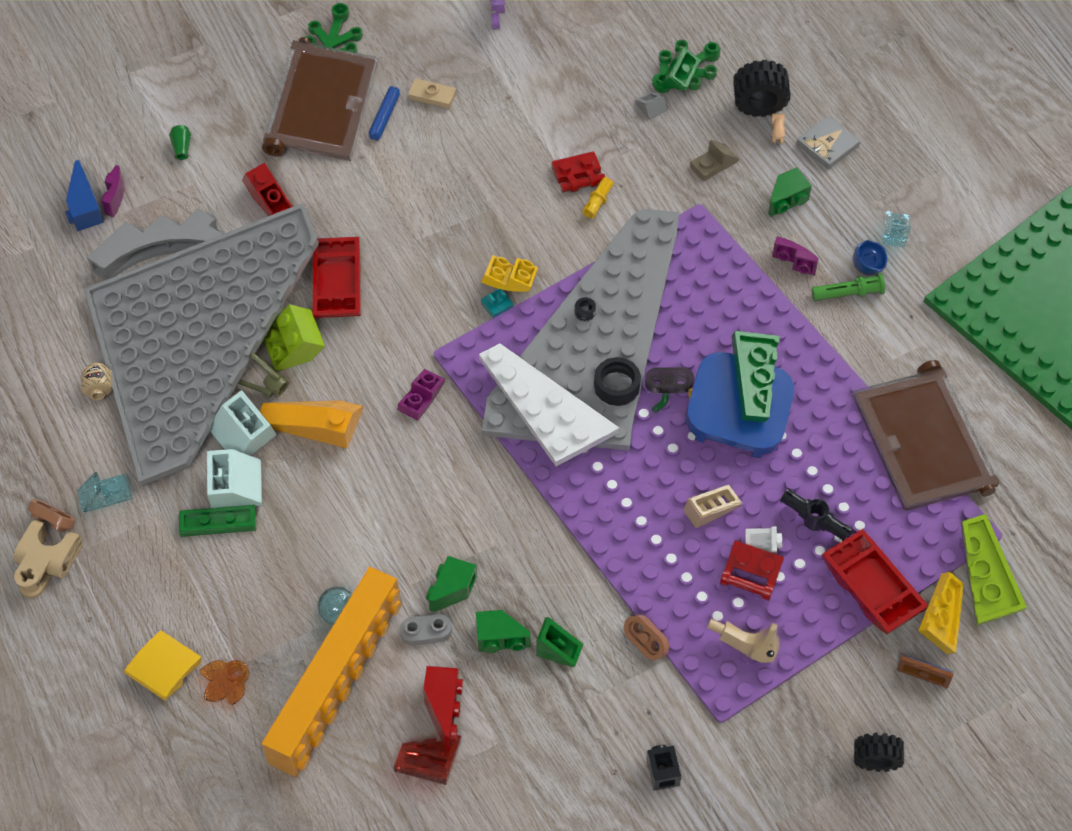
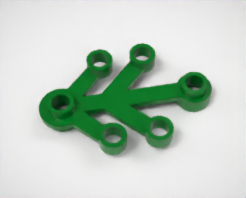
[305,3,363,56]
[652,40,721,93]

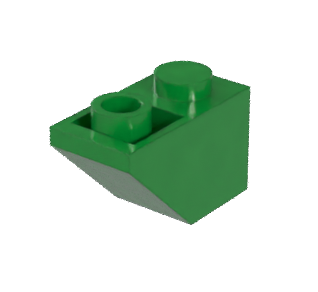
[768,167,812,217]
[426,556,477,612]
[476,610,531,653]

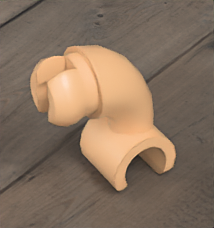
[771,113,785,144]

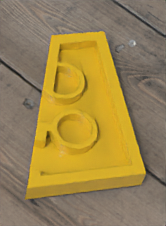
[918,572,964,654]

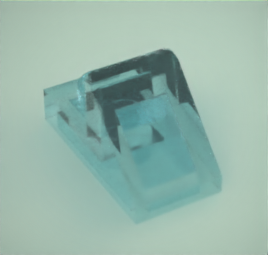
[883,212,911,247]
[77,472,132,513]

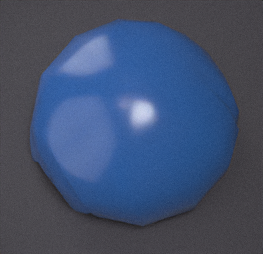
[852,240,888,275]

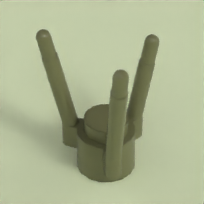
[238,353,289,398]

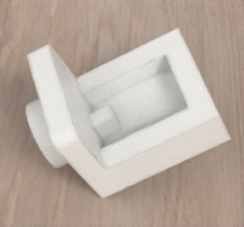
[746,526,782,554]

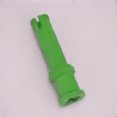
[811,273,885,302]

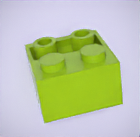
[263,304,325,371]

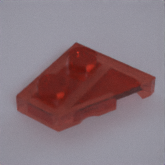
[394,735,462,785]

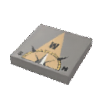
[796,116,860,169]

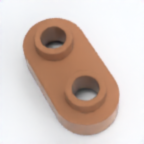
[27,499,76,532]
[624,614,669,660]

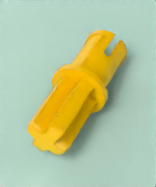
[582,177,614,219]

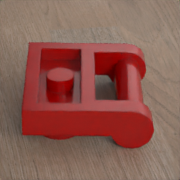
[720,540,784,601]

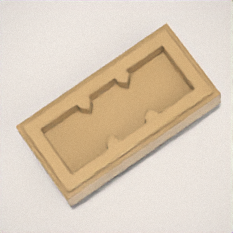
[408,78,457,109]

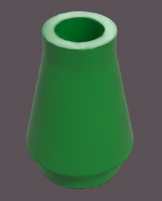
[169,125,191,160]

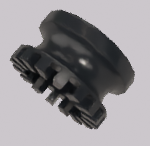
[574,297,596,322]

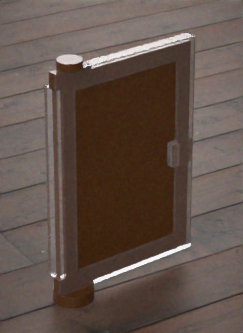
[262,37,378,162]
[852,360,999,511]

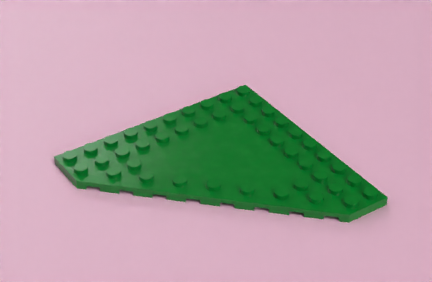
[923,185,1072,430]

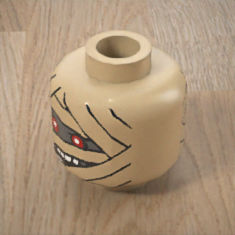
[81,363,113,400]

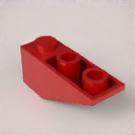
[242,162,292,216]
[423,666,463,751]

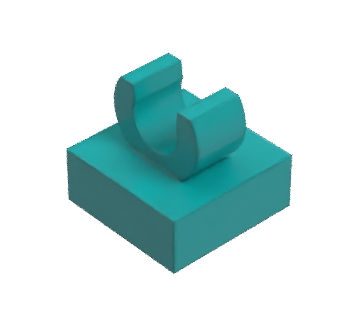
[481,289,514,318]

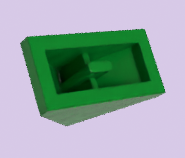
[536,617,583,667]

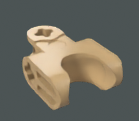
[13,520,82,599]

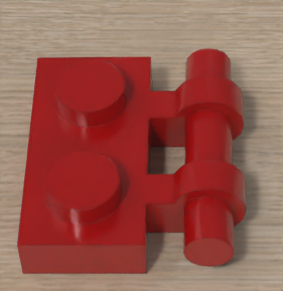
[551,151,605,193]

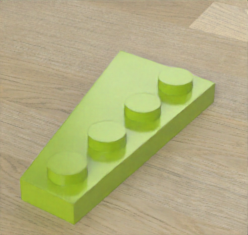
[961,514,1027,626]

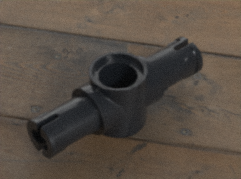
[780,488,854,541]

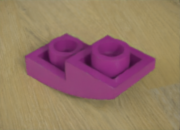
[102,165,124,217]
[772,236,819,276]
[397,369,445,421]

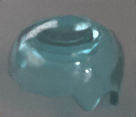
[318,586,353,625]

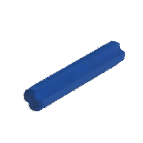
[368,86,400,141]

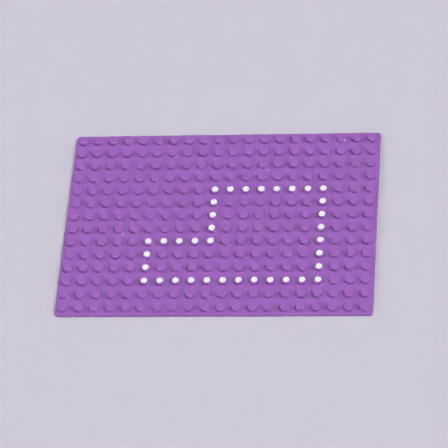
[434,204,1002,723]

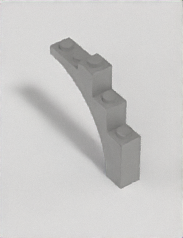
[87,208,225,280]

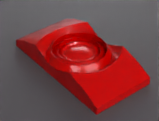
[313,237,361,318]
[822,529,928,635]

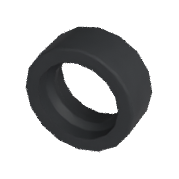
[594,357,641,406]

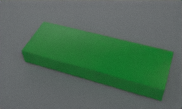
[179,504,256,537]

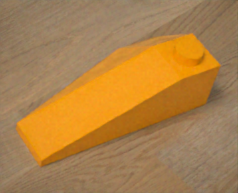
[259,400,363,448]

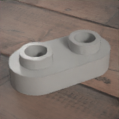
[400,614,452,645]

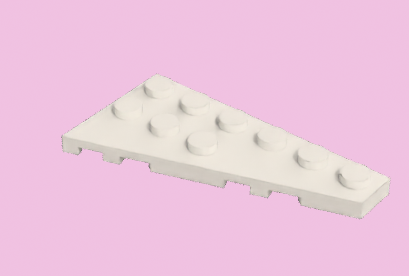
[479,344,620,466]

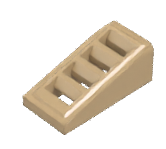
[684,485,742,528]

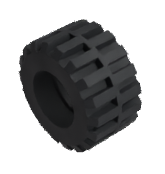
[733,60,791,117]

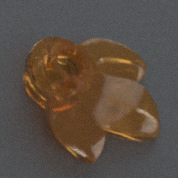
[199,660,249,705]

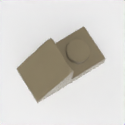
[690,140,739,181]

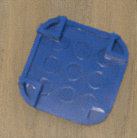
[685,352,794,458]

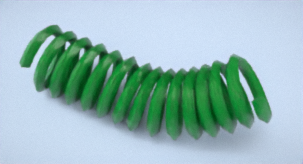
[652,393,669,413]

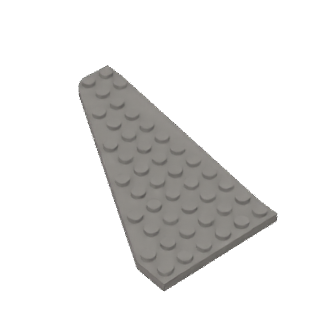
[482,209,679,451]

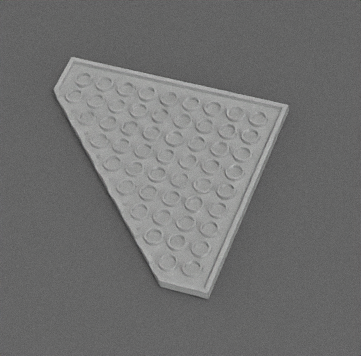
[84,203,319,486]

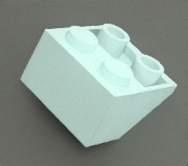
[210,390,277,456]
[207,449,262,508]

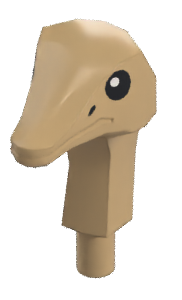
[706,619,780,663]

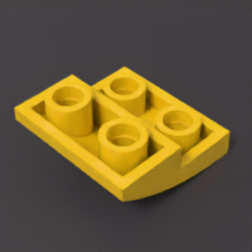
[481,255,538,292]
[124,630,202,700]

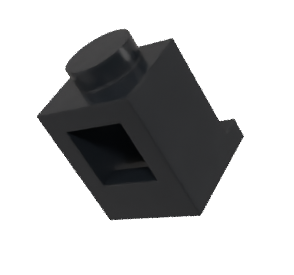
[646,745,681,791]

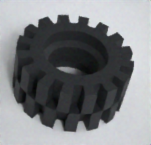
[854,733,904,772]

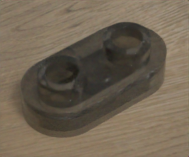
[645,367,694,393]

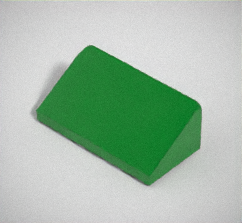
[661,47,701,91]

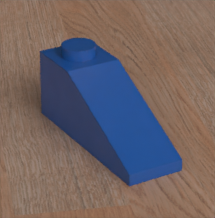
[65,160,104,232]

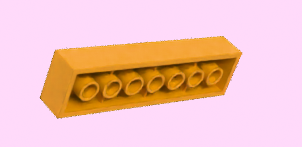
[261,566,402,777]

